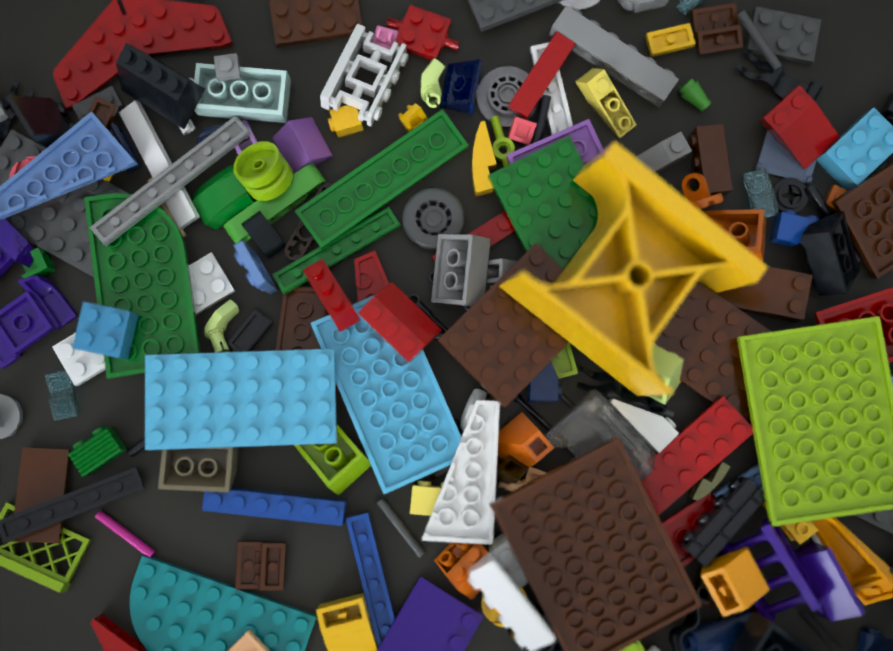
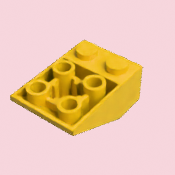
[316,593,378,651]

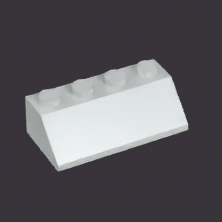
[468,551,556,651]

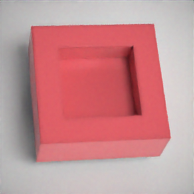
[507,116,537,145]

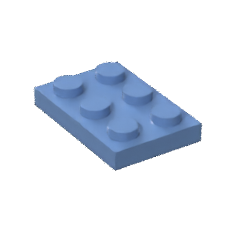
[234,241,278,295]

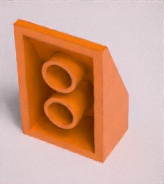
[701,209,766,263]

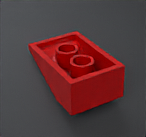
[758,85,841,169]

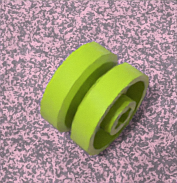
[233,141,293,201]

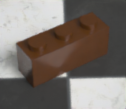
[689,124,733,196]

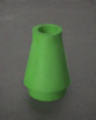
[678,78,711,112]

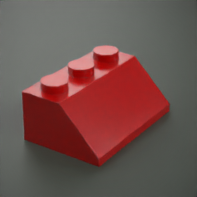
[358,282,442,363]

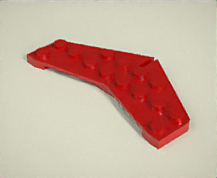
[53,0,233,111]

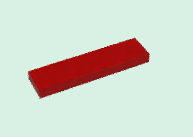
[508,32,576,119]

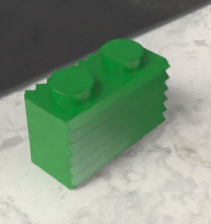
[68,426,127,477]

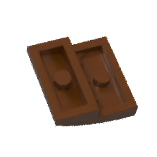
[690,3,743,55]
[235,541,286,591]

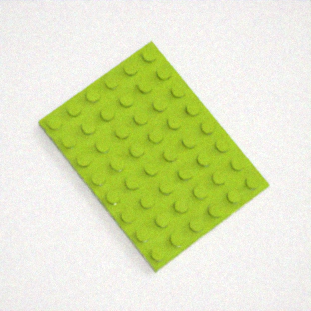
[737,316,893,526]

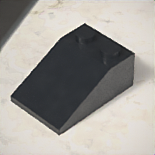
[7,95,75,147]

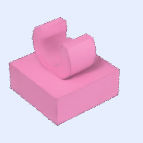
[372,25,398,50]

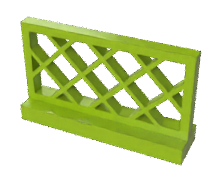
[0,502,91,593]

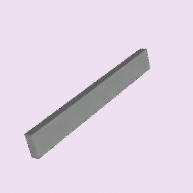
[89,115,251,247]

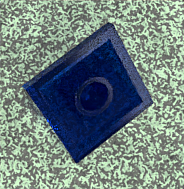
[439,59,483,114]

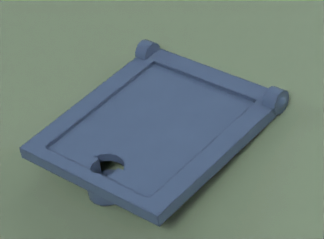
[755,130,817,184]

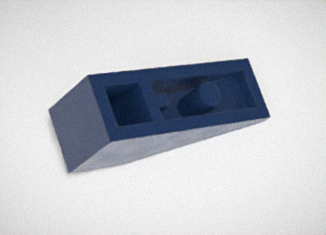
[527,361,562,403]

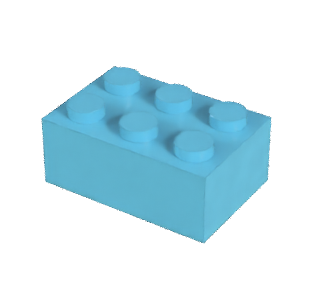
[816,108,893,190]

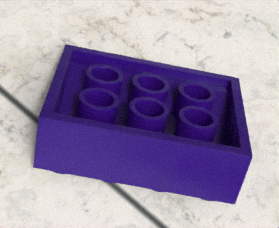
[376,576,484,651]

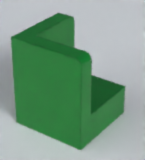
[22,247,57,278]

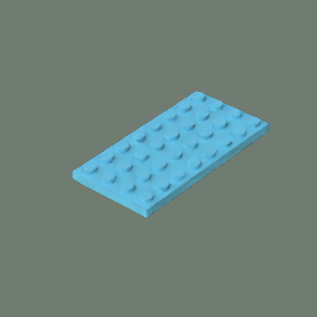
[310,295,461,494]
[145,349,337,450]

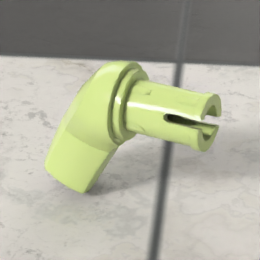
[421,58,445,108]
[204,300,239,353]

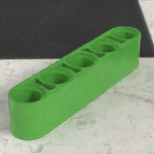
[223,163,327,244]

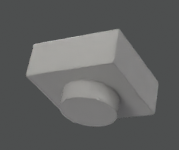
[214,53,241,81]

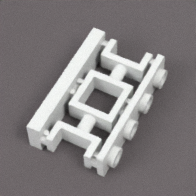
[320,24,409,127]

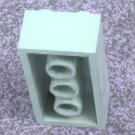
[194,63,291,123]

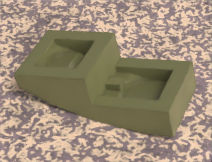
[687,462,731,501]

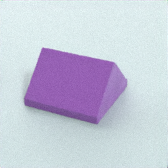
[273,117,333,174]

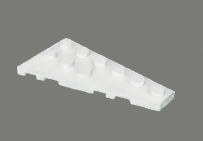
[421,400,500,544]

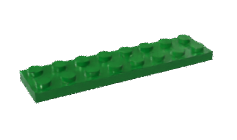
[295,109,469,249]

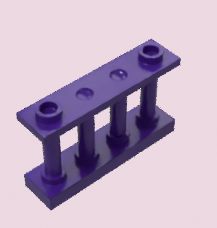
[720,517,823,623]

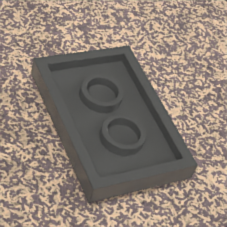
[746,6,821,65]

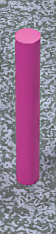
[95,510,156,558]

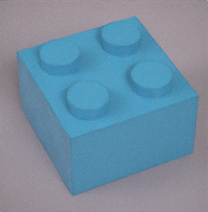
[72,302,139,360]

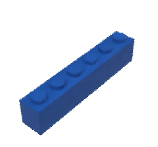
[202,487,348,526]

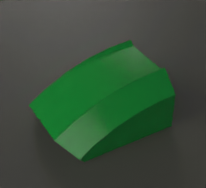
[192,165,255,230]

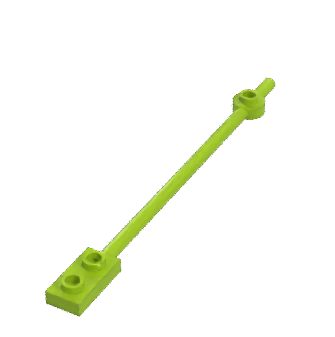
[490,116,578,379]

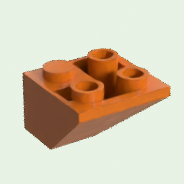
[497,412,554,469]

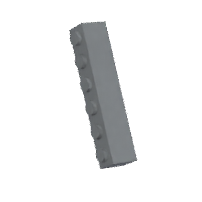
[549,5,679,108]

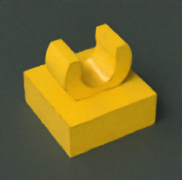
[399,103,428,132]

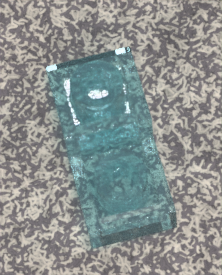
[742,168,779,217]
[45,369,78,421]

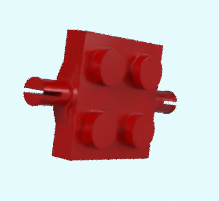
[386,5,460,60]

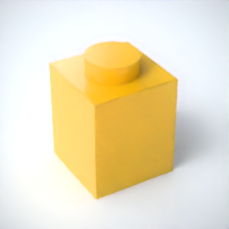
[328,105,364,138]

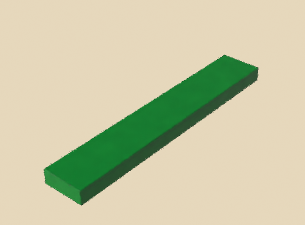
[272,207,401,295]

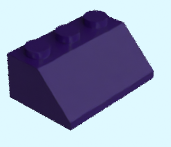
[794,541,866,621]

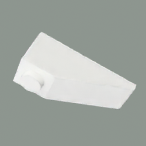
[607,399,679,453]

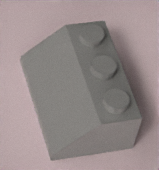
[431,234,491,307]

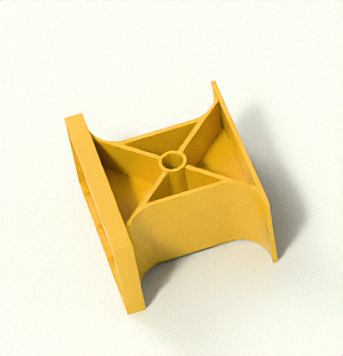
[499,141,768,396]

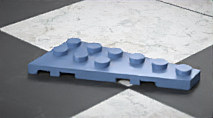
[0,111,138,220]

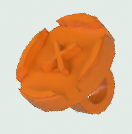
[682,173,724,210]

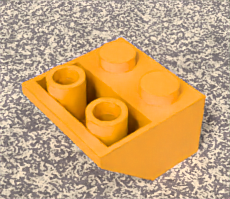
[701,547,770,617]

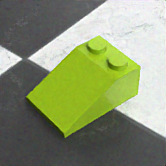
[294,424,371,496]

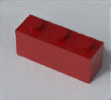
[303,259,360,332]

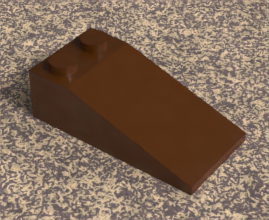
[716,267,813,322]

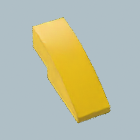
[472,121,497,197]

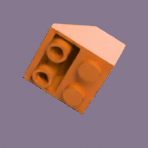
[434,542,489,600]

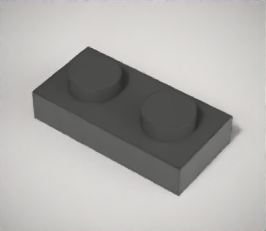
[73,86,125,120]

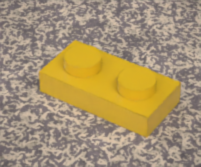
[645,23,695,57]

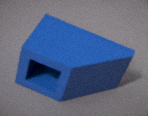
[769,210,820,247]

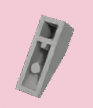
[635,132,692,174]

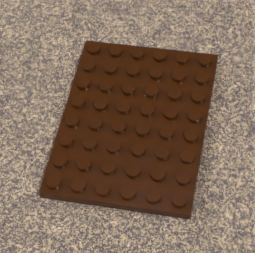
[489,436,702,651]

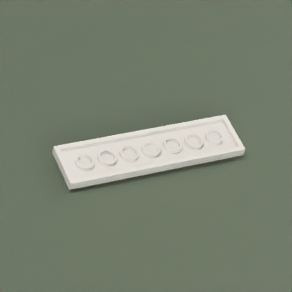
[52,252,236,386]

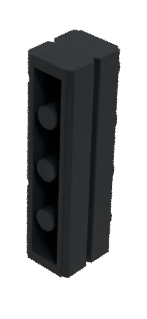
[679,477,765,567]

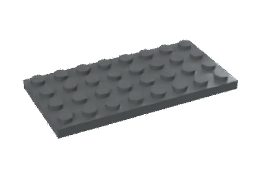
[0,129,129,277]

